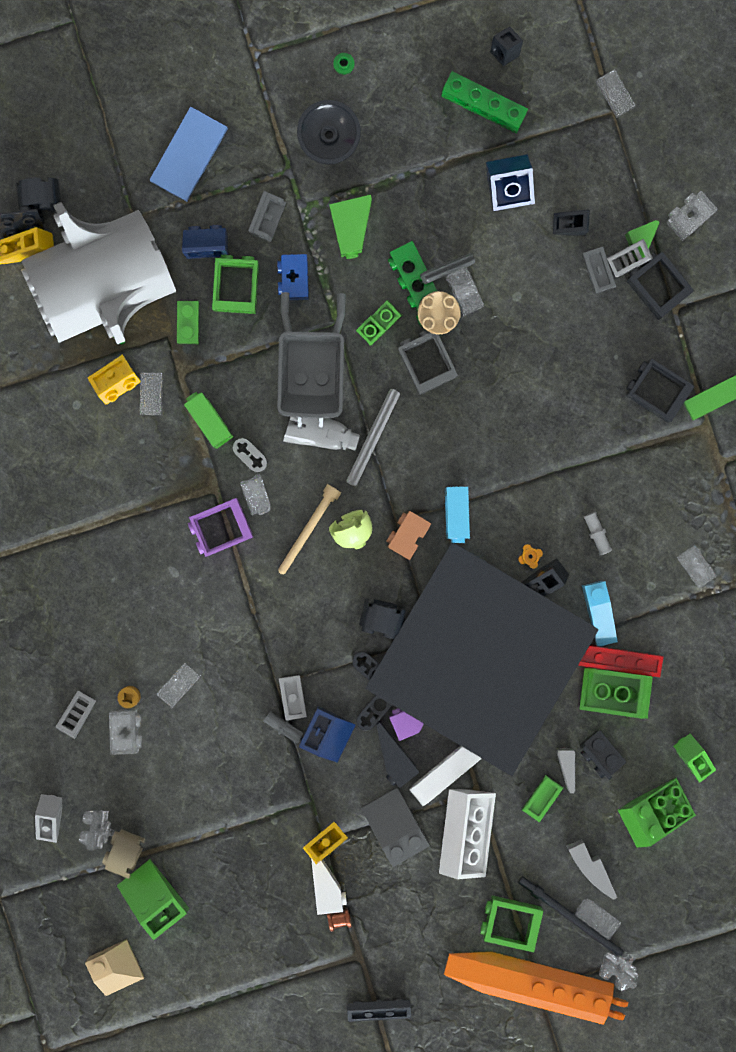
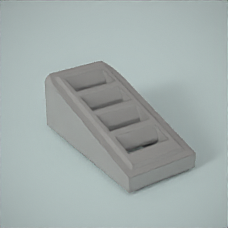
[607,239,653,277]
[56,691,96,739]
[556,748,575,793]

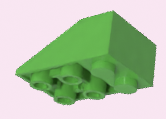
[618,778,696,847]
[117,859,189,940]

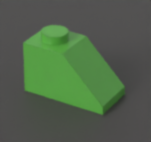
[673,734,716,783]

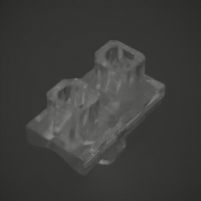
[240,474,271,515]
[677,545,717,588]
[79,810,115,851]
[599,952,638,992]

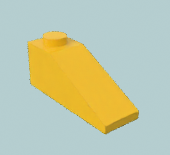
[0,227,54,265]

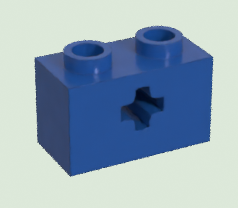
[277,254,309,300]

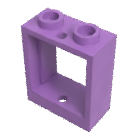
[188,498,254,557]

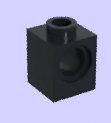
[490,26,523,66]

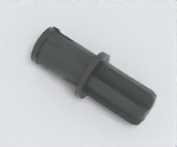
[263,711,304,744]

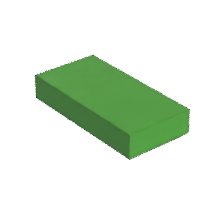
[522,775,563,822]

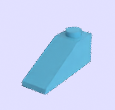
[582,581,618,646]

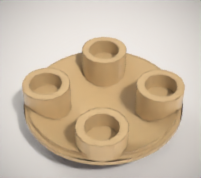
[418,291,460,334]

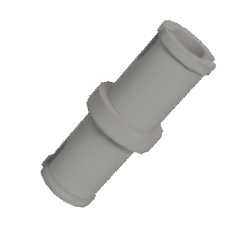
[584,511,612,555]

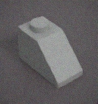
[35,794,62,843]

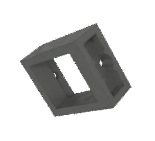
[398,330,458,395]

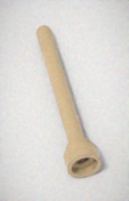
[278,484,341,574]

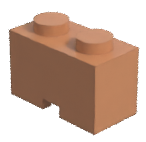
[387,511,431,560]

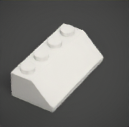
[439,789,496,879]

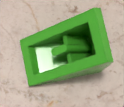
[625,220,659,262]

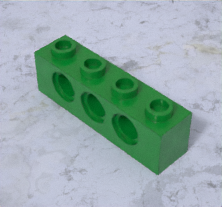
[441,71,528,134]
[388,241,438,328]

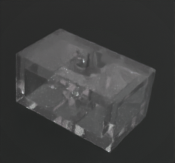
[666,191,718,241]
[446,266,484,317]
[109,709,142,755]

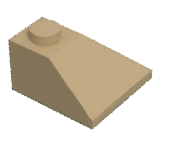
[85,939,145,996]

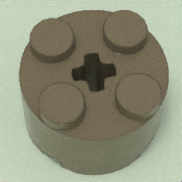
[102,829,145,879]

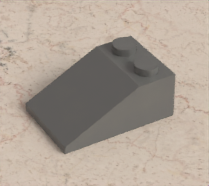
[361,787,430,867]

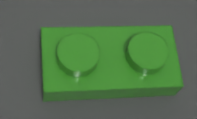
[177,301,199,344]

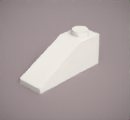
[311,859,347,915]

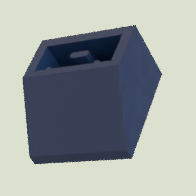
[299,706,356,763]

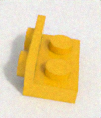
[88,355,140,404]

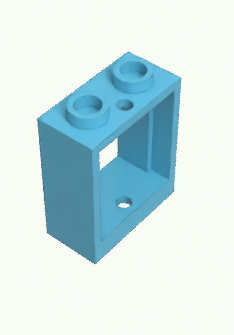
[445,487,470,543]

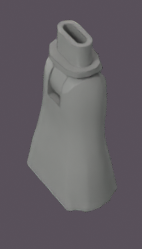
[283,417,360,451]

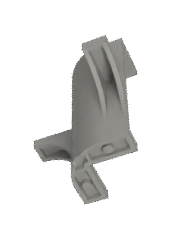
[21,202,176,344]

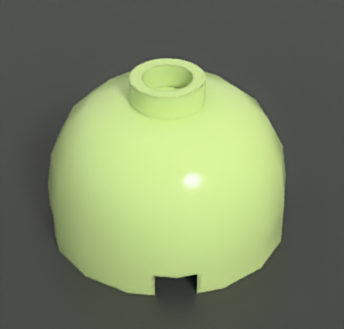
[329,510,372,549]

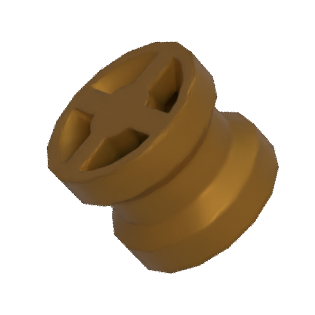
[118,686,141,708]

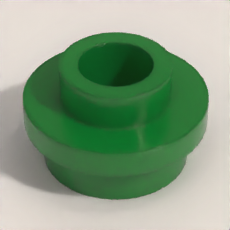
[333,53,354,75]

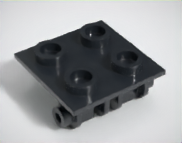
[0,209,45,238]

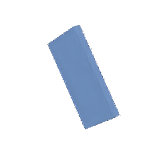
[150,106,228,202]

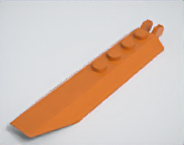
[444,951,628,1024]

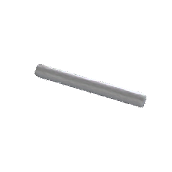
[346,389,400,486]

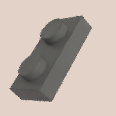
[582,247,616,294]

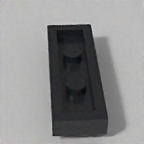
[347,999,411,1022]

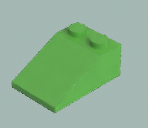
[580,668,653,719]

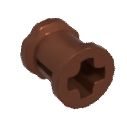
[327,908,352,932]

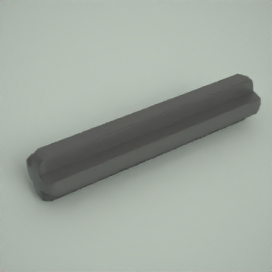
[420,253,475,284]

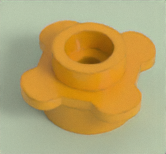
[518,544,543,569]

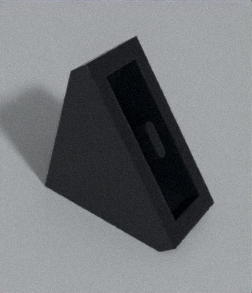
[553,209,590,236]

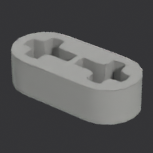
[233,438,267,472]

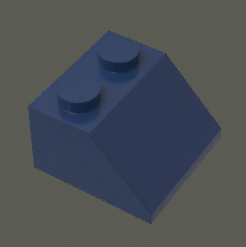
[486,154,535,211]
[182,225,229,259]

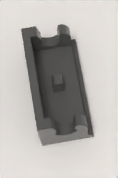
[248,191,286,242]

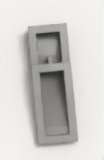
[566,839,617,900]

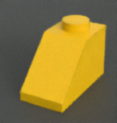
[303,822,347,864]

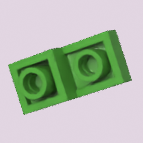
[356,300,402,346]

